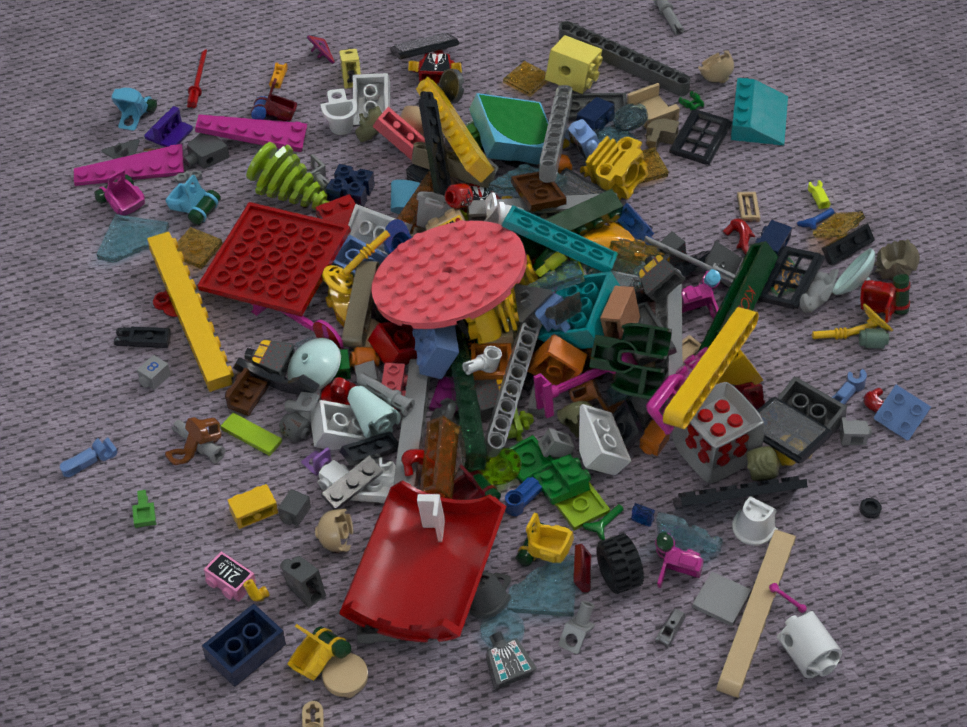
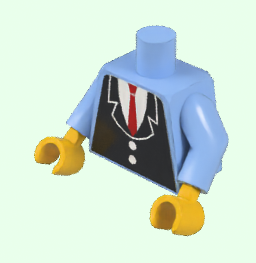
[562,119,600,177]

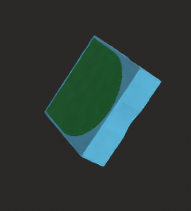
[469,93,549,164]

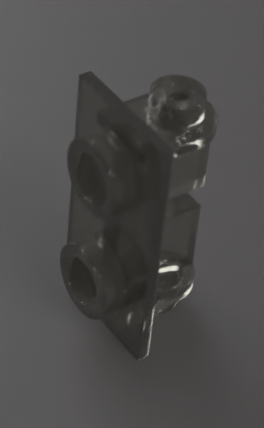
[545,292,582,326]

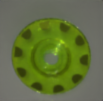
[481,448,522,485]

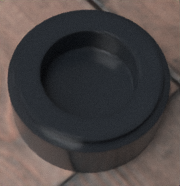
[859,498,882,518]

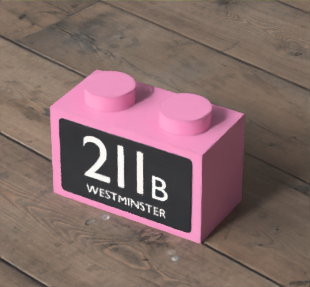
[204,551,256,602]

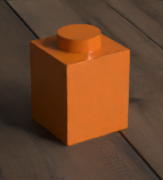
[639,420,670,456]

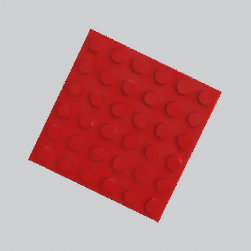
[197,202,351,317]

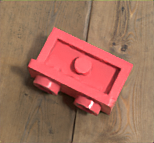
[382,363,408,410]

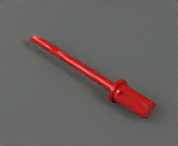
[187,49,207,108]

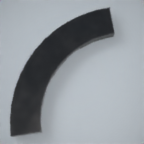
[233,357,320,395]

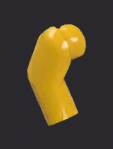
[243,579,270,602]

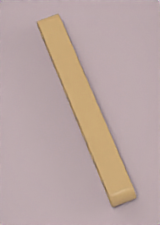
[716,529,796,698]

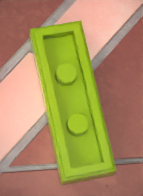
[220,413,282,456]

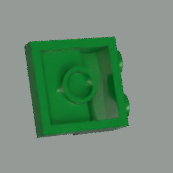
[533,454,591,505]

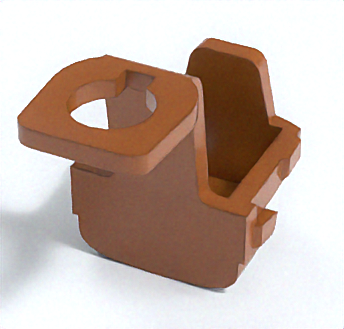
[569,378,628,414]
[165,417,222,465]

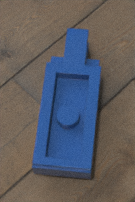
[617,203,655,248]

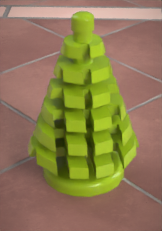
[246,142,330,210]

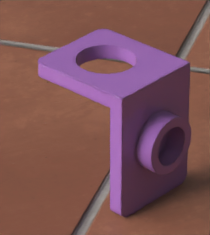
[301,447,331,476]

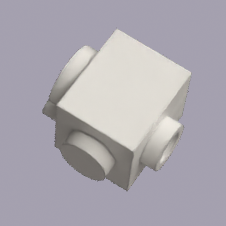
[317,460,349,491]

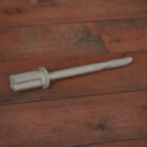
[644,236,735,284]

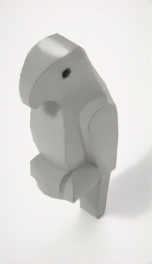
[800,269,839,313]

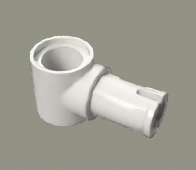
[462,346,502,375]

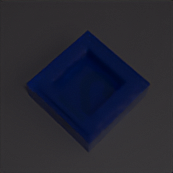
[631,503,655,527]

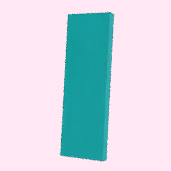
[502,205,618,272]

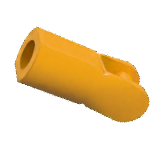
[269,62,288,88]

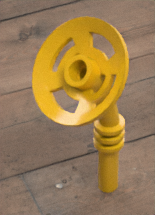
[322,230,391,296]
[812,303,893,340]

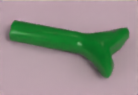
[582,504,624,540]

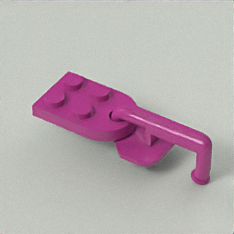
[646,347,708,435]

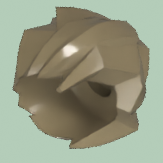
[874,239,920,280]

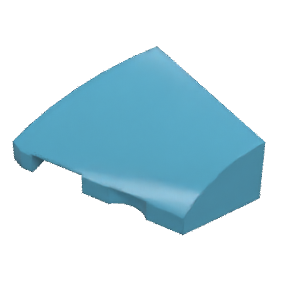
[391,180,424,217]

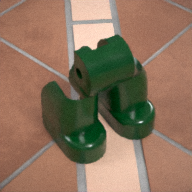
[589,323,672,399]

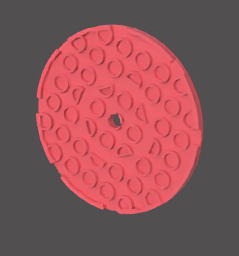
[372,220,527,329]

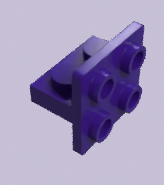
[144,106,193,147]

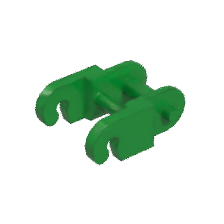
[678,91,704,110]

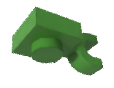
[132,490,157,528]

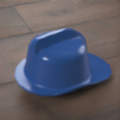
[383,219,412,255]

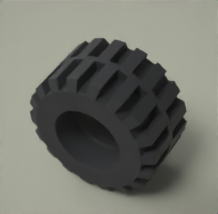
[596,533,644,594]

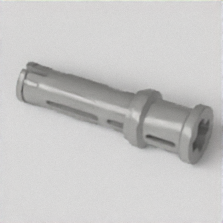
[653,0,684,35]
[357,372,415,416]
[172,420,225,463]

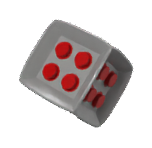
[672,382,765,483]

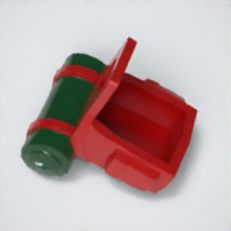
[860,274,910,323]

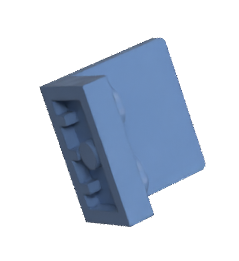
[874,384,931,440]

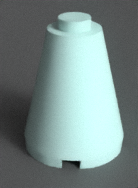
[347,386,401,438]

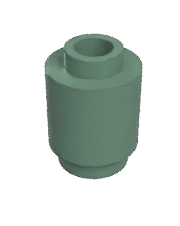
[859,328,889,349]

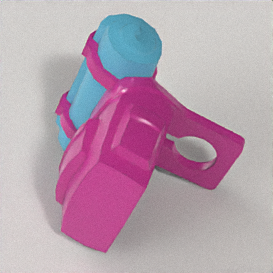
[682,269,721,320]

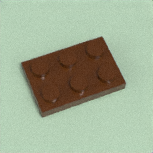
[511,171,567,211]

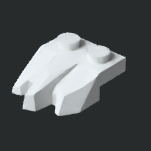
[350,457,396,503]

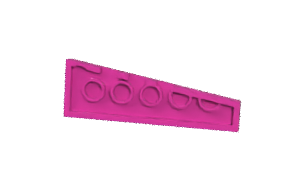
[195,114,307,152]
[74,144,184,186]

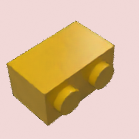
[227,484,278,529]

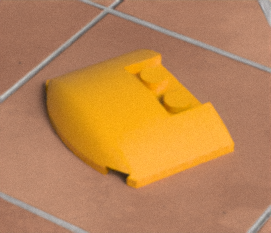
[582,221,637,252]

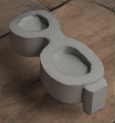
[174,170,202,183]

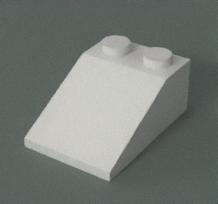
[353,73,390,125]
[348,204,412,255]
[310,400,366,450]
[579,404,631,475]

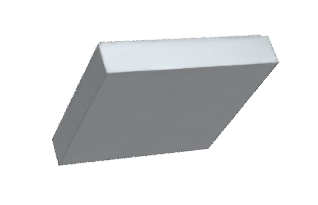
[692,572,752,626]

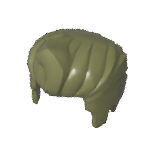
[355,106,382,142]
[557,401,593,438]
[747,446,782,481]

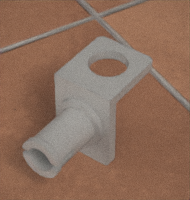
[310,154,329,193]
[285,392,319,422]
[558,600,595,654]

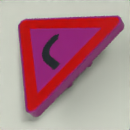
[307,35,335,64]

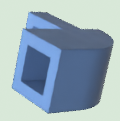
[535,292,571,333]

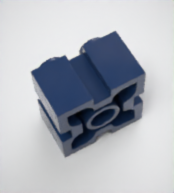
[326,164,375,207]

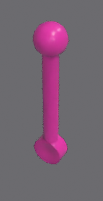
[769,583,807,613]

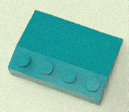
[731,78,788,146]
[537,271,620,349]

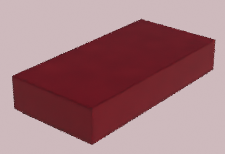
[574,544,592,592]

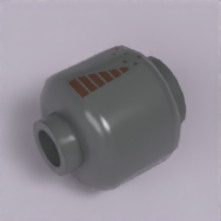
[279,412,311,443]

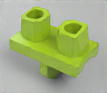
[502,407,534,442]

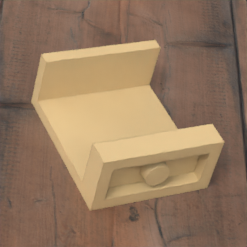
[627,83,680,130]

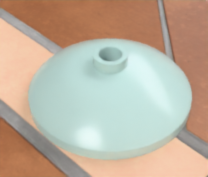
[832,248,875,295]
[287,338,341,390]

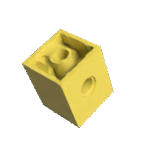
[545,35,603,94]

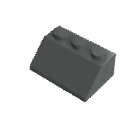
[777,376,847,434]

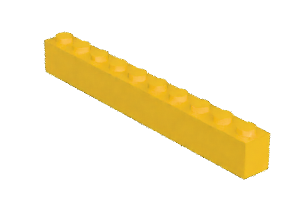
[416,77,494,183]
[147,231,234,392]

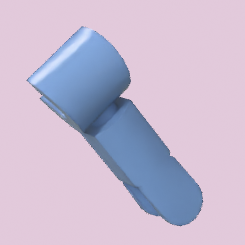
[832,369,867,405]
[60,438,117,477]

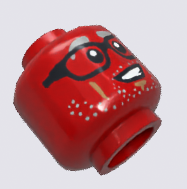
[445,183,473,209]

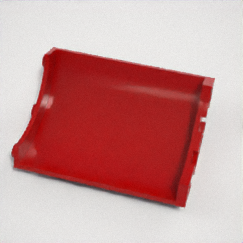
[339,480,506,643]

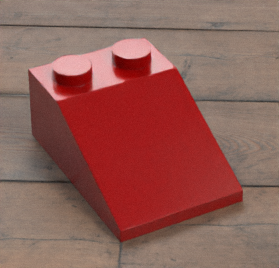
[316,194,356,225]
[368,322,417,365]

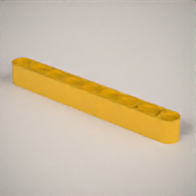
[663,307,759,429]

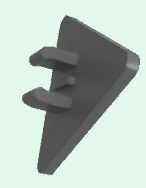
[102,139,140,159]
[514,284,553,323]

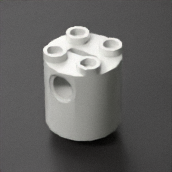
[777,611,842,678]

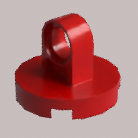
[321,377,357,406]

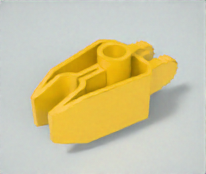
[325,277,351,327]

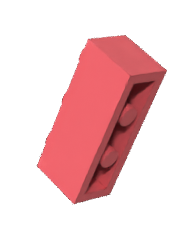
[373,106,425,160]

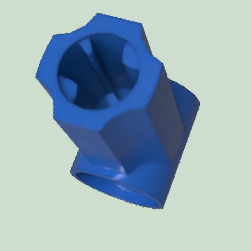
[505,477,542,516]

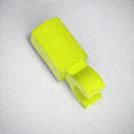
[808,180,831,209]
[535,252,568,277]

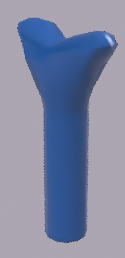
[797,208,835,230]

